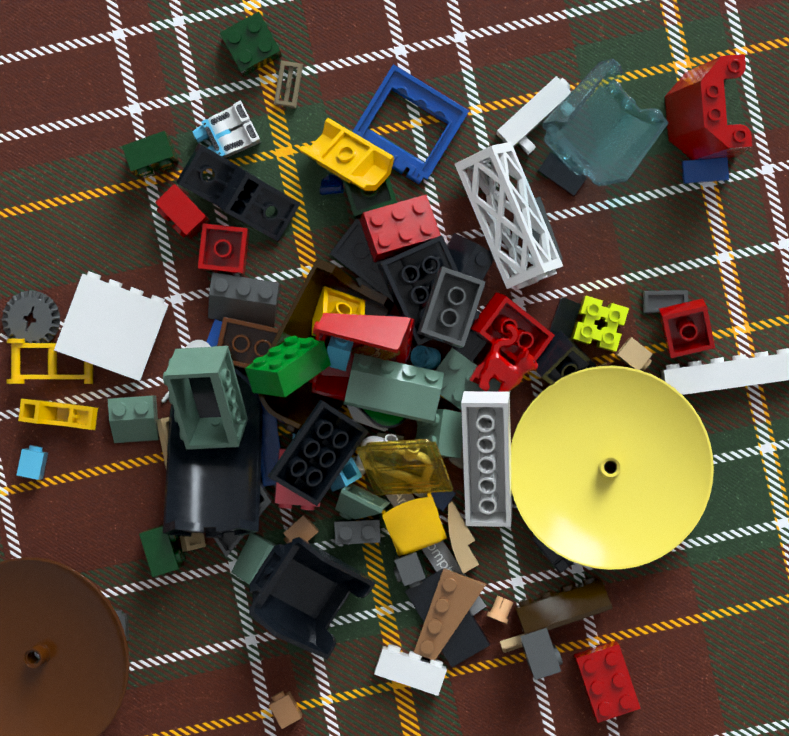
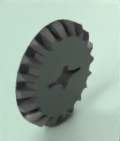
[1,290,60,343]

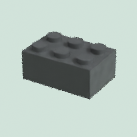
[417,267,485,348]

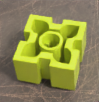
[571,296,629,352]

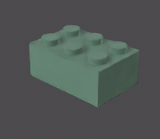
[435,348,501,411]

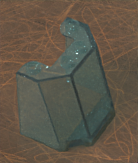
[543,58,669,186]

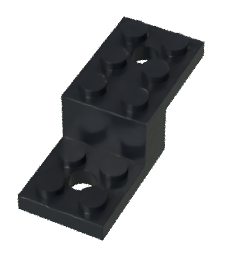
[176,143,301,241]

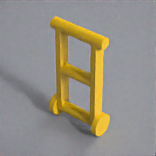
[6,338,93,384]

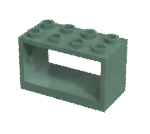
[163,346,248,449]

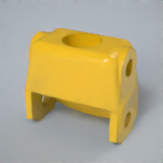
[382,492,447,557]

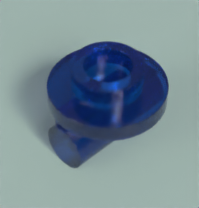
[320,174,344,195]

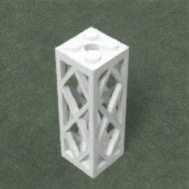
[455,142,563,290]

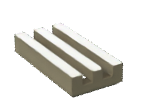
[274,60,303,109]

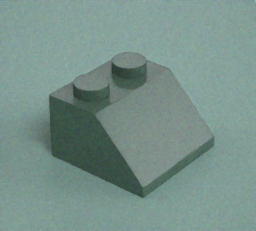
[108,396,159,443]
[231,533,277,585]

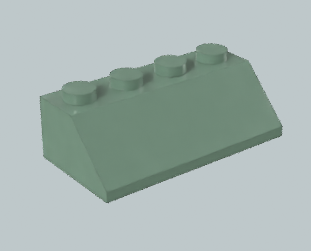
[344,353,444,424]

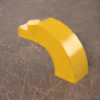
[18,399,98,430]

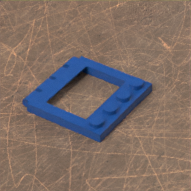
[352,64,469,185]

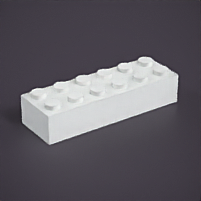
[461,391,513,527]

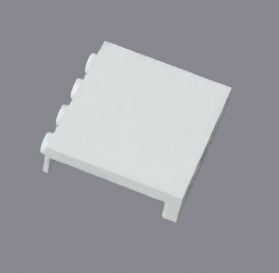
[54,271,168,381]

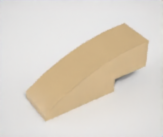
[448,501,479,574]

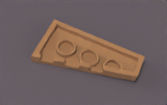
[414,568,486,660]

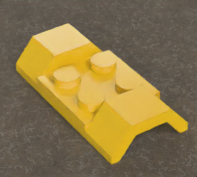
[299,118,394,191]

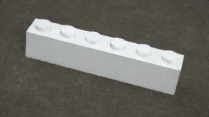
[660,348,789,395]

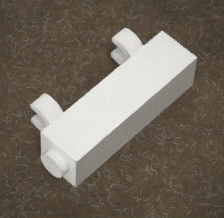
[496,76,575,155]

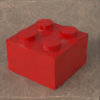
[155,184,210,239]
[198,223,250,275]
[659,298,715,358]

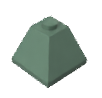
[335,483,390,520]

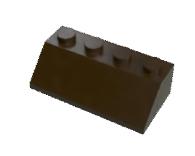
[515,576,613,635]

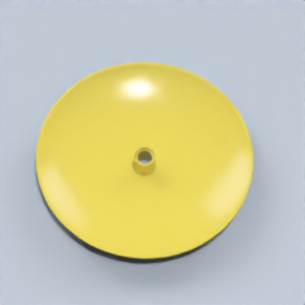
[511,366,714,570]

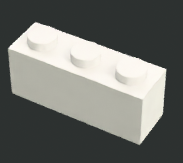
[374,644,447,696]

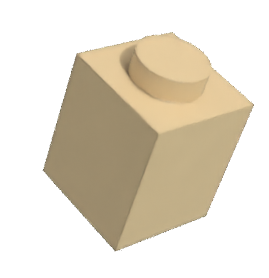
[615,337,652,371]

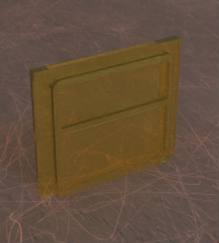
[357,439,453,495]

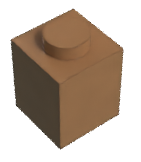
[283,514,319,544]
[269,691,303,729]

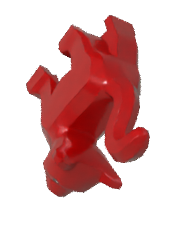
[469,324,538,392]

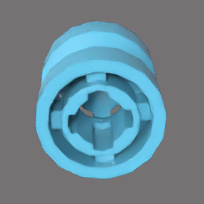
[410,345,441,370]

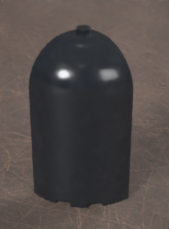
[163,368,263,538]

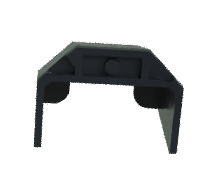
[249,537,376,659]

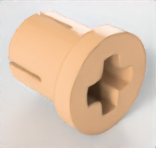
[486,596,513,624]

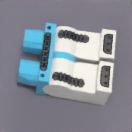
[192,100,261,158]

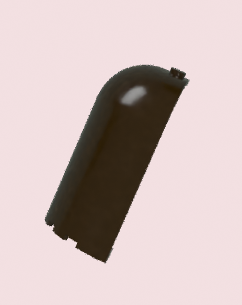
[258,258,394,434]

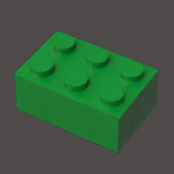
[245,336,331,397]

